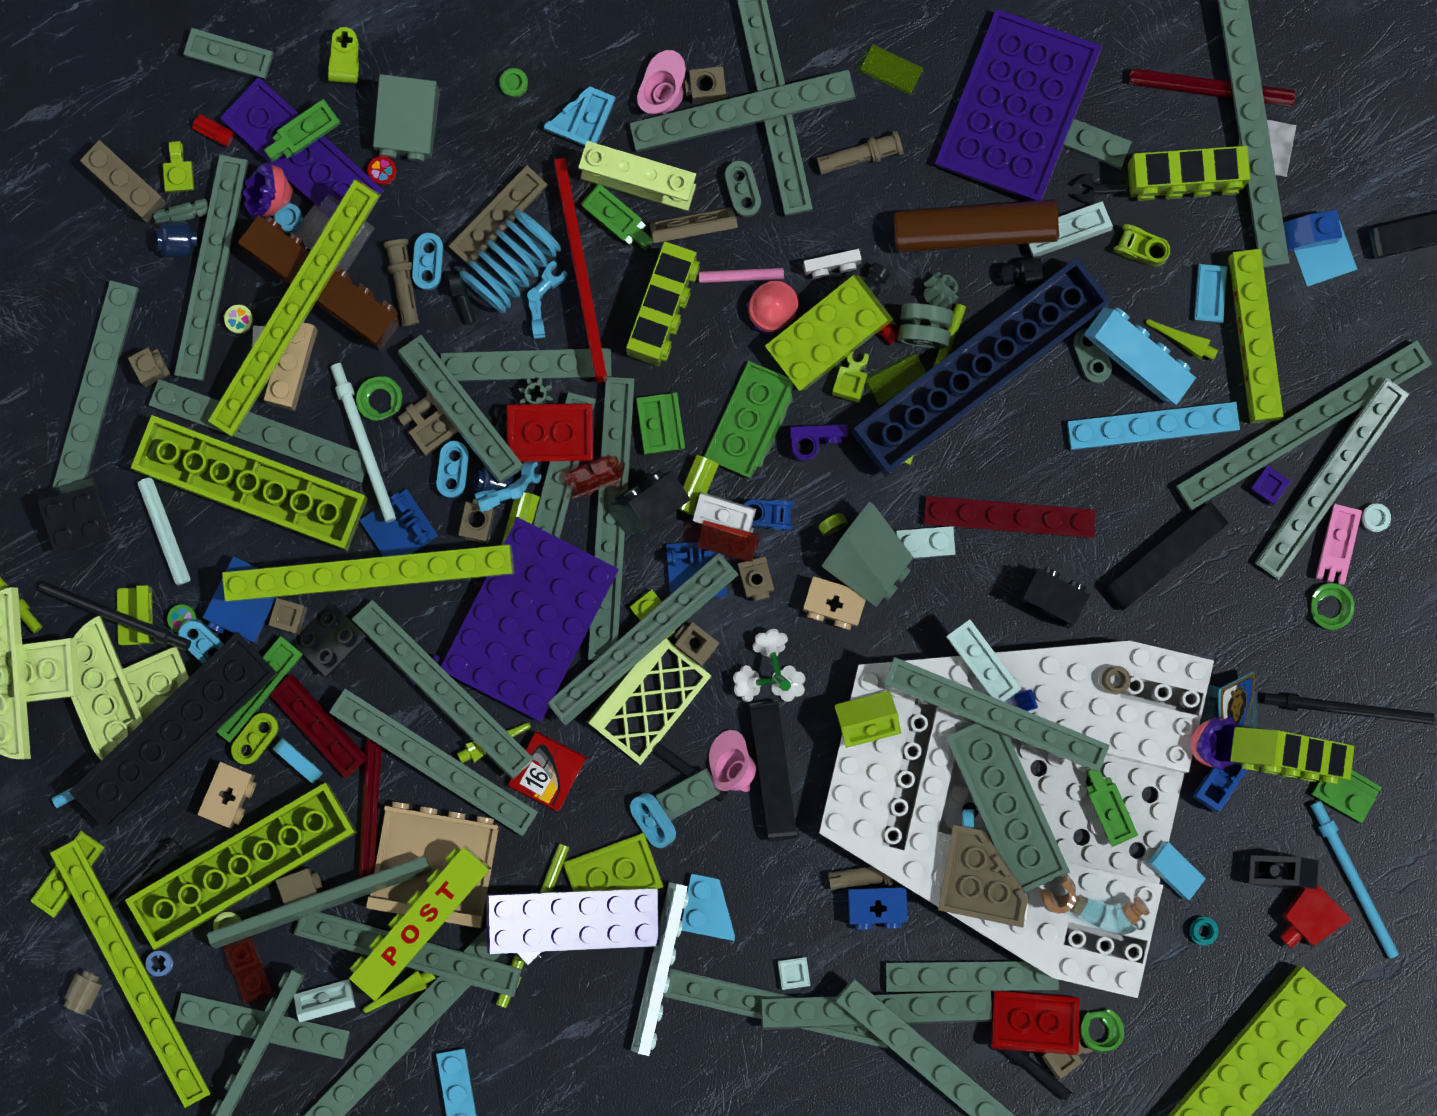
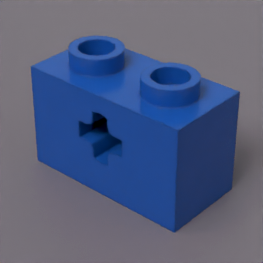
[1192,763,1247,813]
[848,887,908,930]

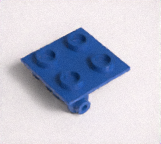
[360,489,438,557]
[666,540,727,598]

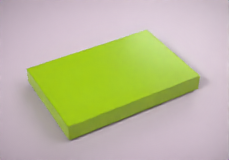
[563,833,663,891]

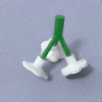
[733,629,806,702]

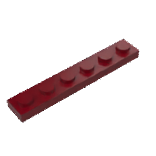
[924,496,1096,539]

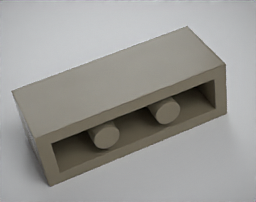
[80,140,166,223]

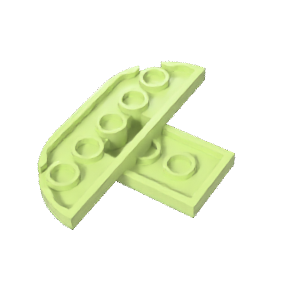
[0,587,81,759]
[71,616,190,761]

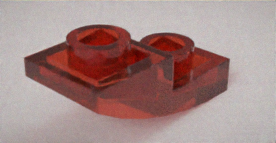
[224,937,274,1004]

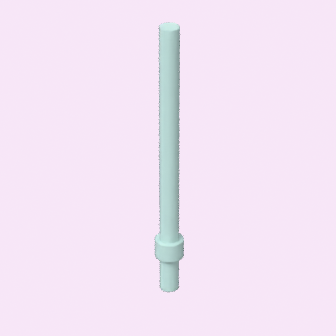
[330,363,396,523]

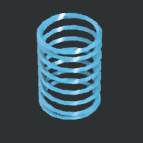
[460,209,561,313]

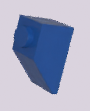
[1283,210,1342,252]

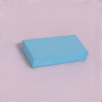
[1194,264,1227,324]
[1147,841,1206,901]

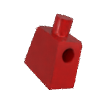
[1279,884,1351,949]

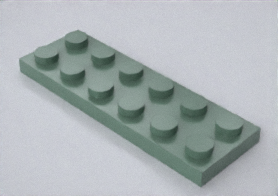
[945,723,1070,892]

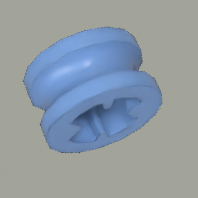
[145,950,173,977]

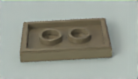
[649,207,738,243]

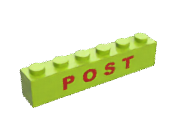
[1228,249,1283,424]
[349,845,491,1001]

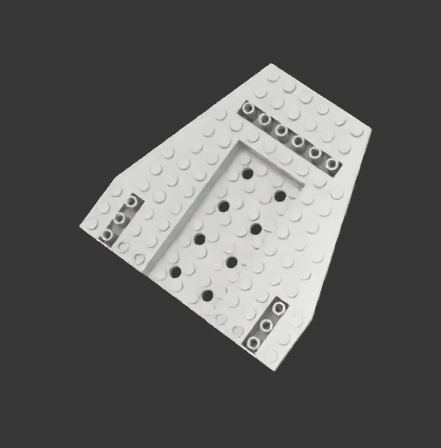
[819,641,1214,998]

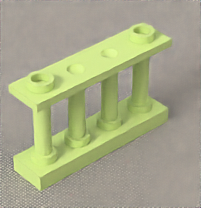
[578,141,696,213]

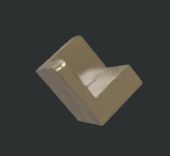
[269,598,307,635]

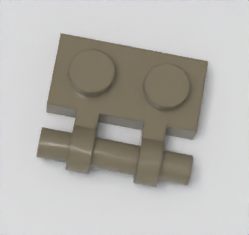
[398,392,459,456]

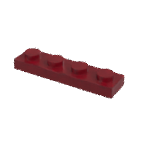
[270,674,368,779]

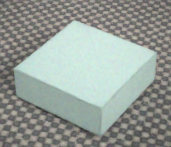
[778,957,810,990]

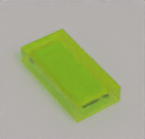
[860,44,923,95]
[866,354,926,406]

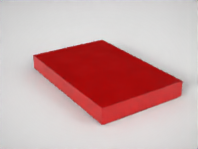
[507,404,593,462]
[991,991,1080,1055]

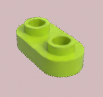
[231,713,279,765]

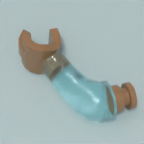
[1041,874,1150,935]

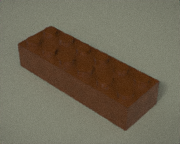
[238,215,400,351]

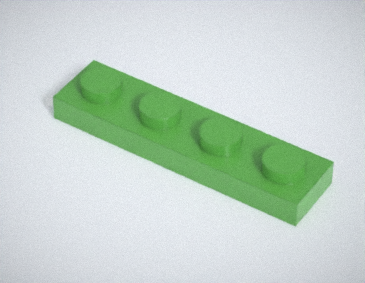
[217,636,304,743]

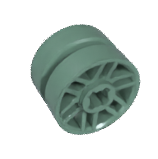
[897,303,953,349]

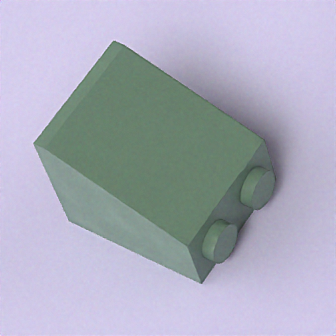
[373,74,440,162]
[822,501,913,607]

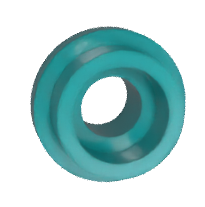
[1189,917,1219,945]

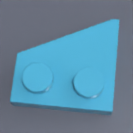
[544,86,616,146]
[682,874,735,941]

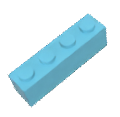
[1084,307,1196,405]

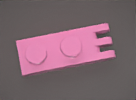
[1316,504,1362,585]

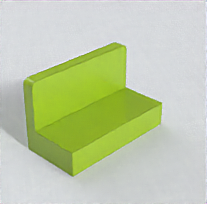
[117,585,153,645]
[835,691,902,748]

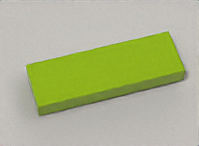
[31,831,105,918]

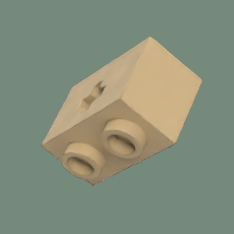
[803,576,866,631]
[198,762,257,828]

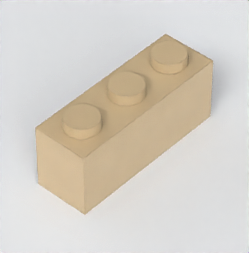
[264,322,318,411]

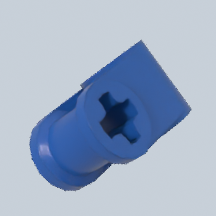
[744,500,795,531]

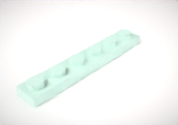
[631,882,689,1056]

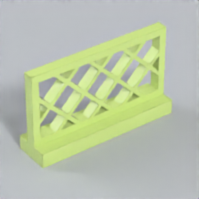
[586,639,711,765]

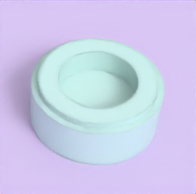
[1361,504,1391,533]

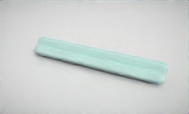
[138,477,190,585]

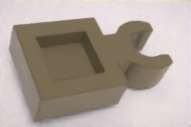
[1041,1033,1093,1080]

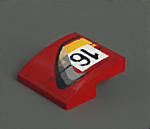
[508,731,587,812]

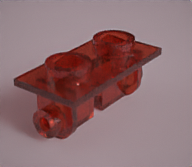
[565,455,625,499]
[697,520,759,562]

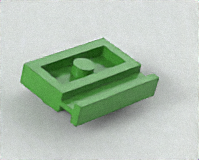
[636,392,685,455]
[1311,770,1382,823]

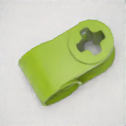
[328,27,359,83]
[1113,224,1170,267]

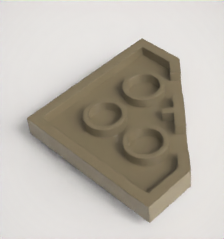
[938,824,1030,928]

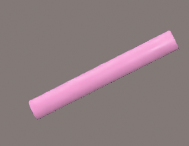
[699,268,784,283]

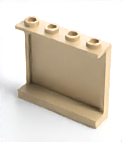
[366,802,499,928]

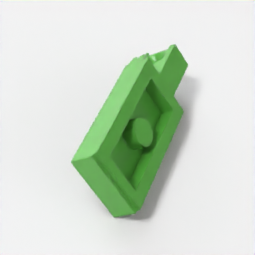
[264,99,340,162]
[581,184,653,250]
[1086,769,1138,847]

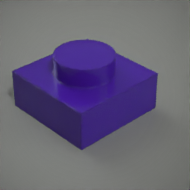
[1250,465,1291,505]

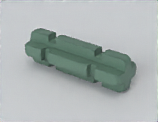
[154,199,209,226]

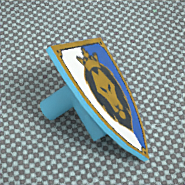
[1206,672,1255,728]

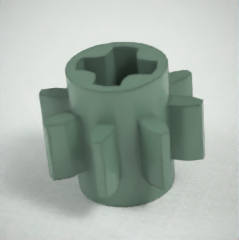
[924,272,958,308]
[519,377,553,405]

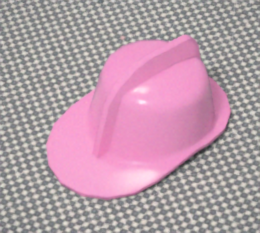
[637,50,686,115]
[709,730,756,792]

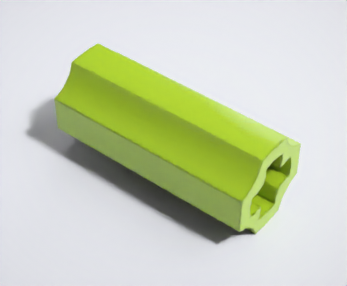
[678,455,719,516]
[501,492,540,545]

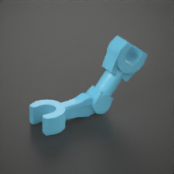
[527,261,568,339]
[475,462,542,512]

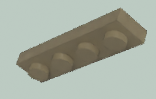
[449,165,548,267]

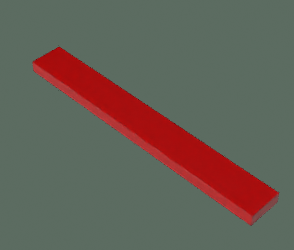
[554,158,607,383]

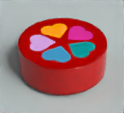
[368,156,397,186]

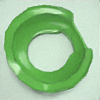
[356,377,402,421]
[1311,583,1355,630]
[1081,1009,1124,1053]

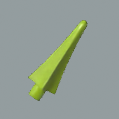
[1146,319,1219,360]
[457,723,531,763]
[363,970,436,1013]

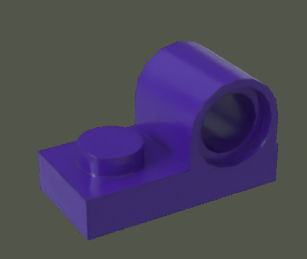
[790,425,848,463]

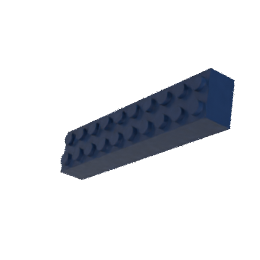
[851,257,1112,477]

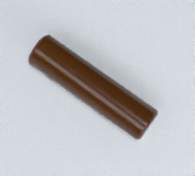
[894,199,1060,253]

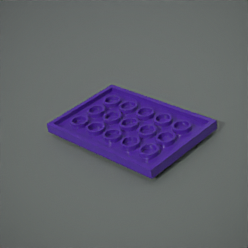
[935,9,1102,201]
[441,517,619,722]

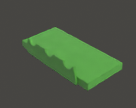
[704,361,794,479]

